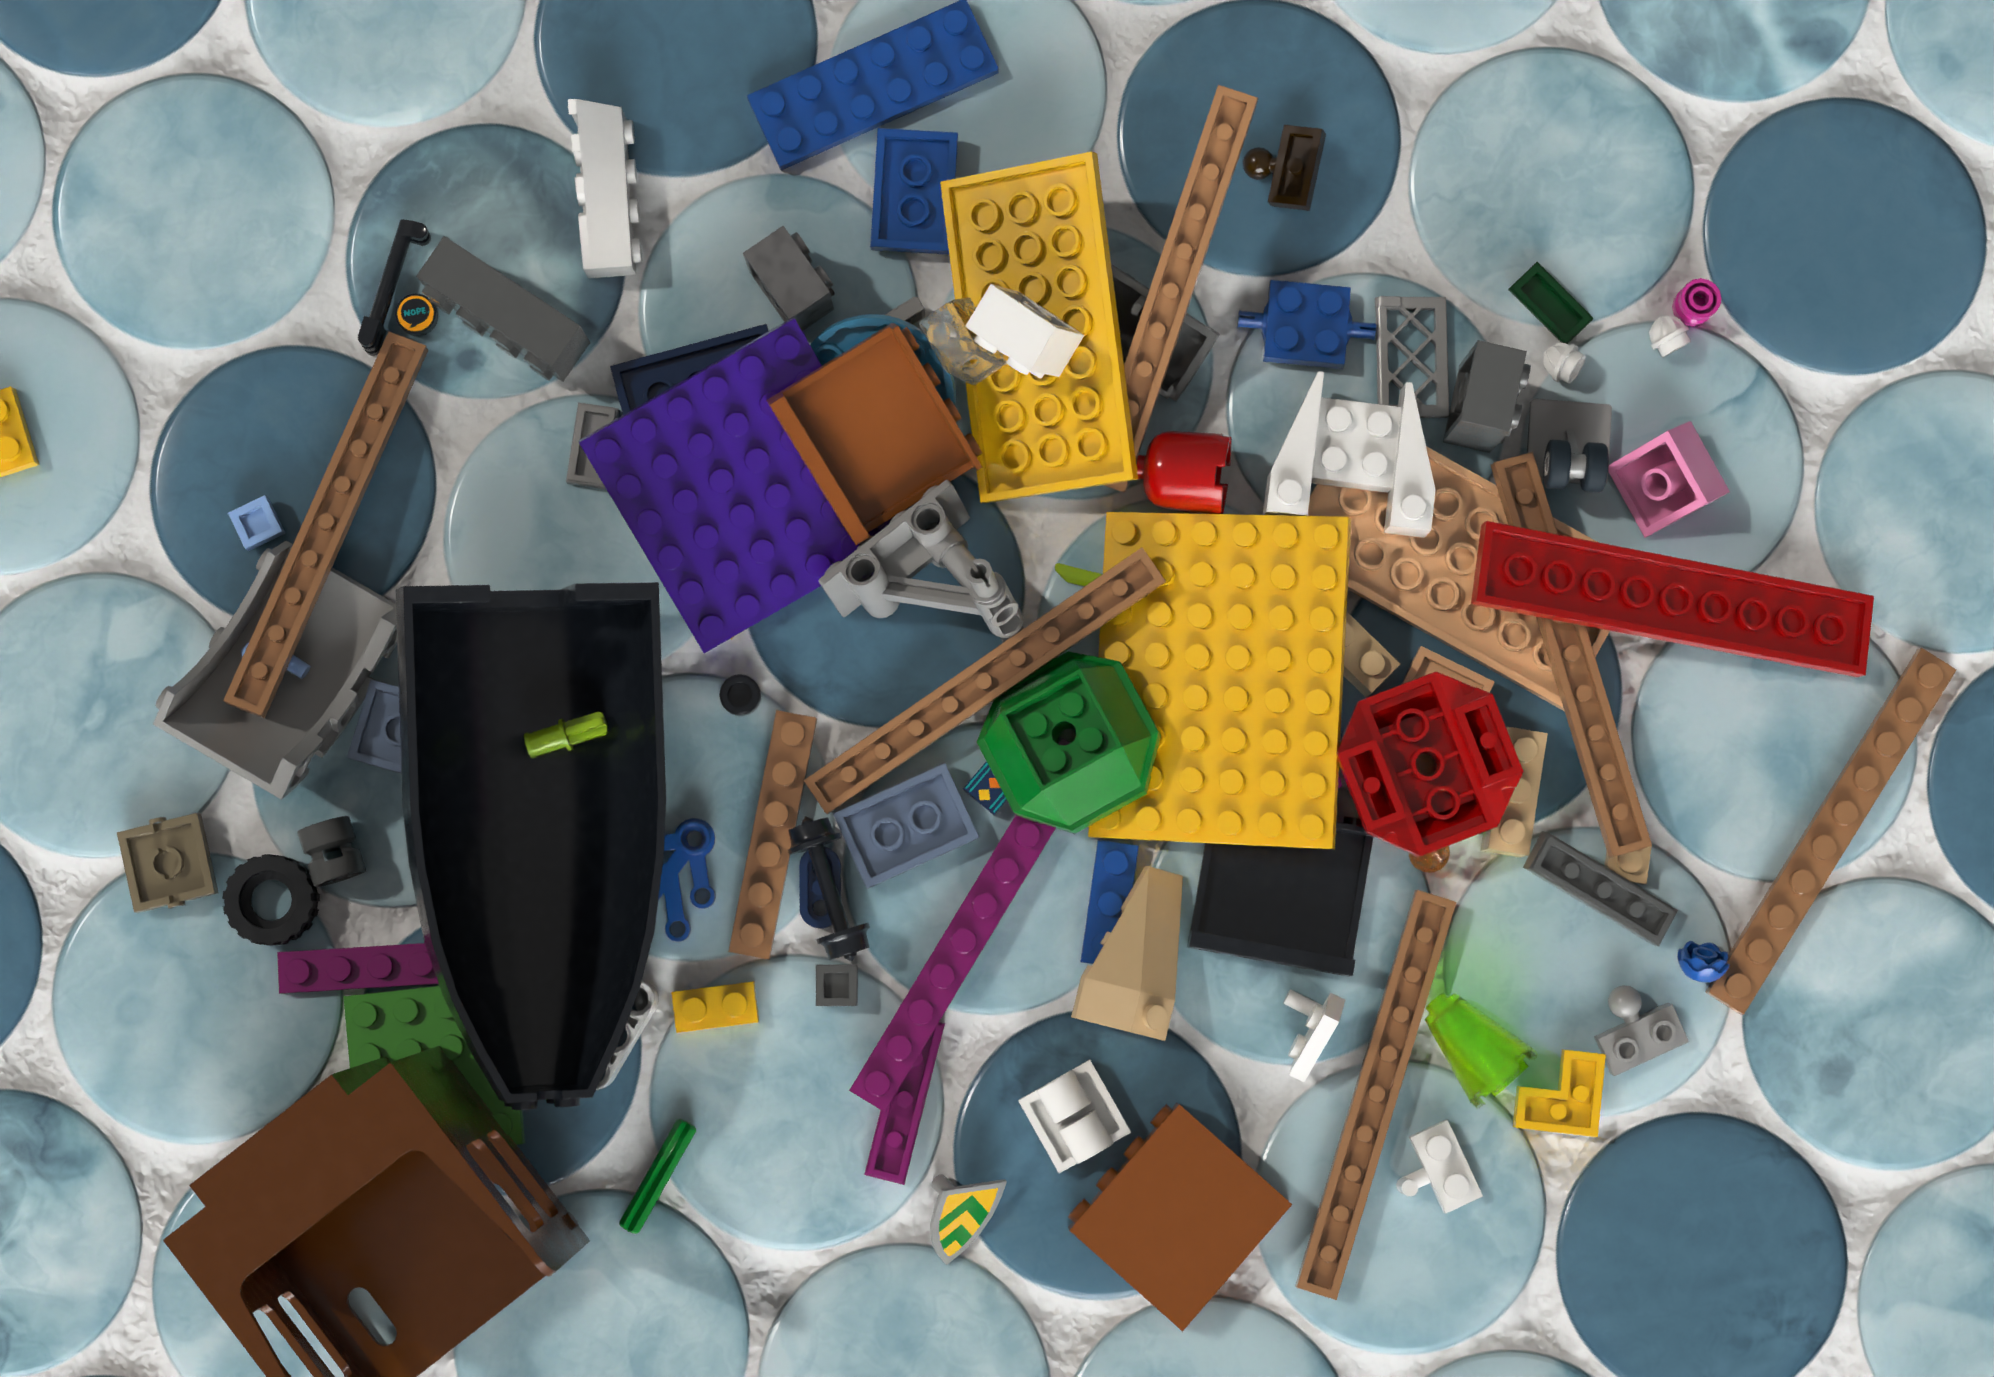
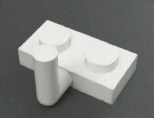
[1283,989,1345,1082]

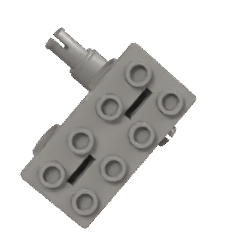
[818,480,1024,643]

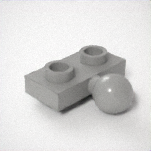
[1594,985,1689,1076]

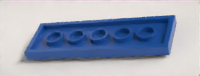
[747,0,999,171]

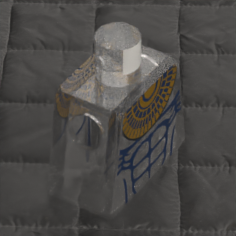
[919,298,1007,385]

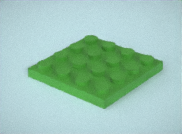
[343,986,525,1145]

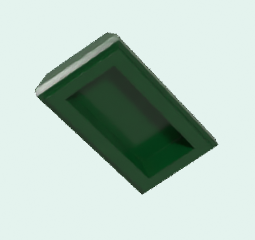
[1508,262,1594,344]

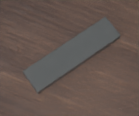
[1523,831,1678,946]

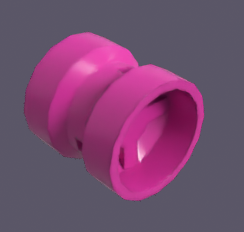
[1672,278,1721,327]

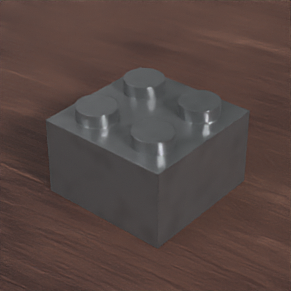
[743,226,835,331]

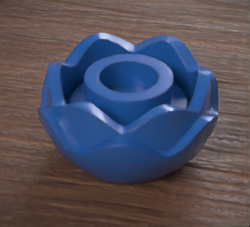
[1677,941,1730,982]

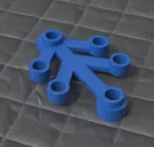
[658,818,716,942]

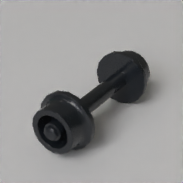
[788,816,870,961]

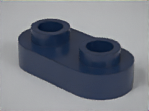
[799,847,841,929]

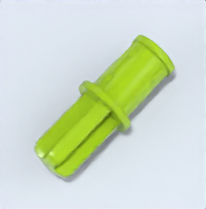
[524,712,608,759]

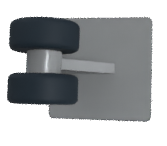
[1527,399,1612,493]

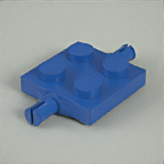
[1237,280,1376,369]

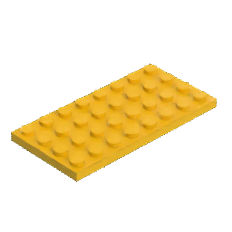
[940,151,1138,503]

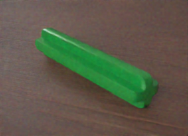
[619,1119,696,1234]

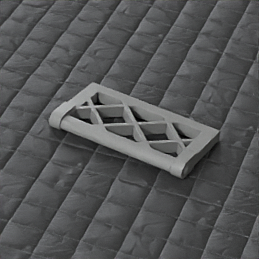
[1375,296,1449,418]

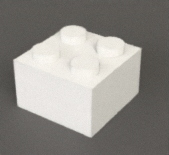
[965,284,1084,378]

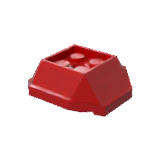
[1336,671,1524,857]

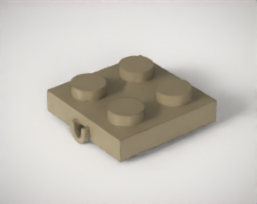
[117,813,219,913]

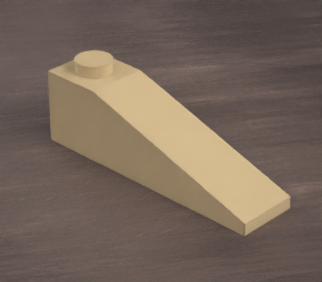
[1071,866,1183,1041]

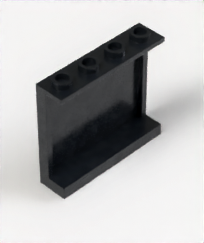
[1187,816,1374,977]

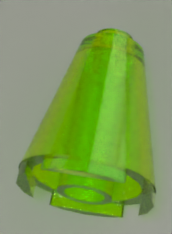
[1425,992,1538,1109]

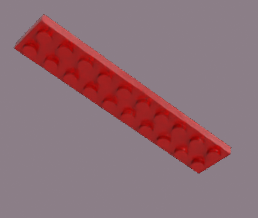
[1471,521,1874,678]

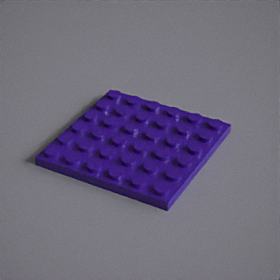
[578,317,893,653]

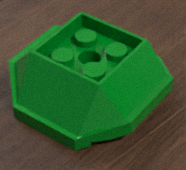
[977,651,1161,834]

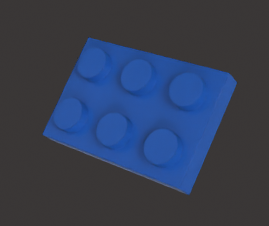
[870,128,958,255]

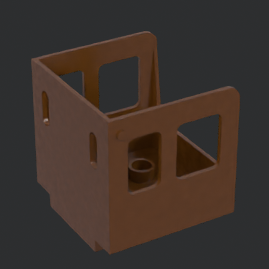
[163,1046,590,1377]

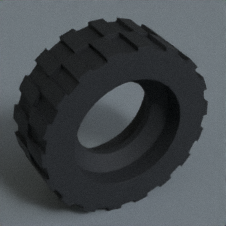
[222,854,320,946]

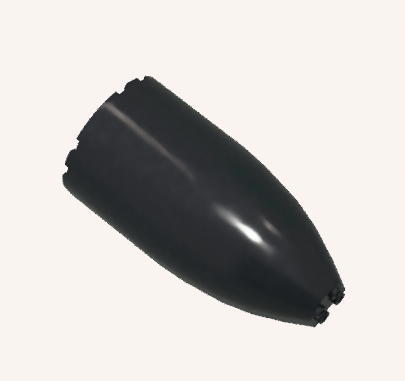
[396,582,666,1110]

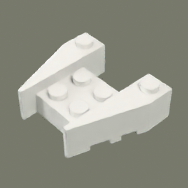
[1263,371,1436,538]

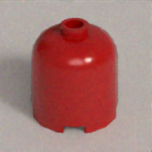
[1136,431,1232,514]

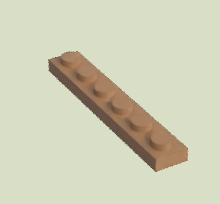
[728,710,817,960]

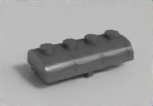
[1111,264,1220,401]

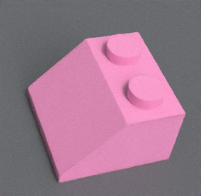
[1608,421,1730,538]

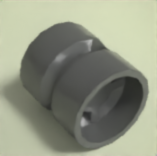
[297,816,366,887]

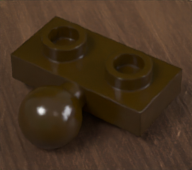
[1243,125,1326,211]

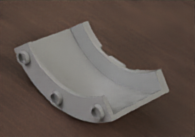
[153,541,397,800]

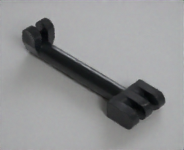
[358,219,431,356]

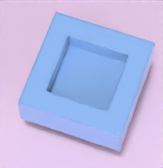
[228,495,286,551]

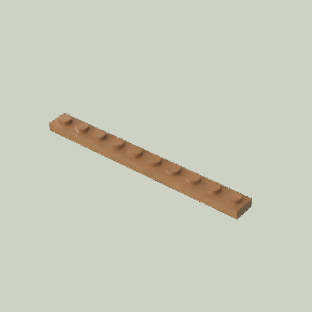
[1104,85,1259,492]
[223,331,428,719]
[1490,452,1652,858]
[803,547,1166,814]
[1705,648,1957,1015]
[1295,890,1456,1300]

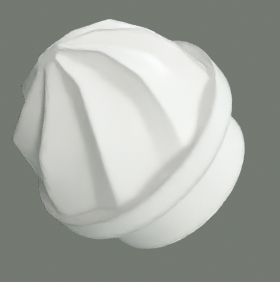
[1649,316,1691,358]
[1544,342,1586,384]

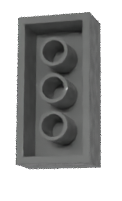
[416,236,590,382]

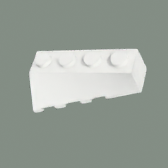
[568,99,642,278]

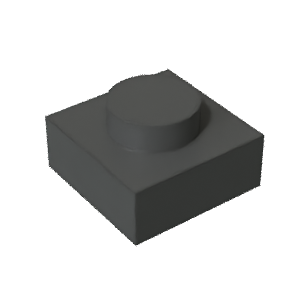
[816,965,858,1006]

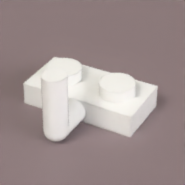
[1396,1120,1483,1214]

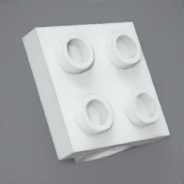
[1018,1059,1131,1174]

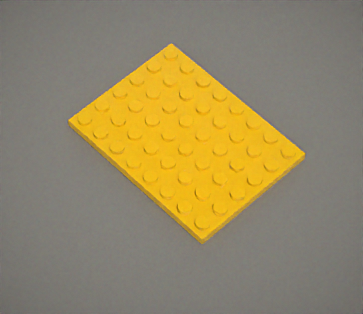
[1088,512,1351,850]

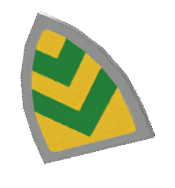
[930,1174,1007,1265]

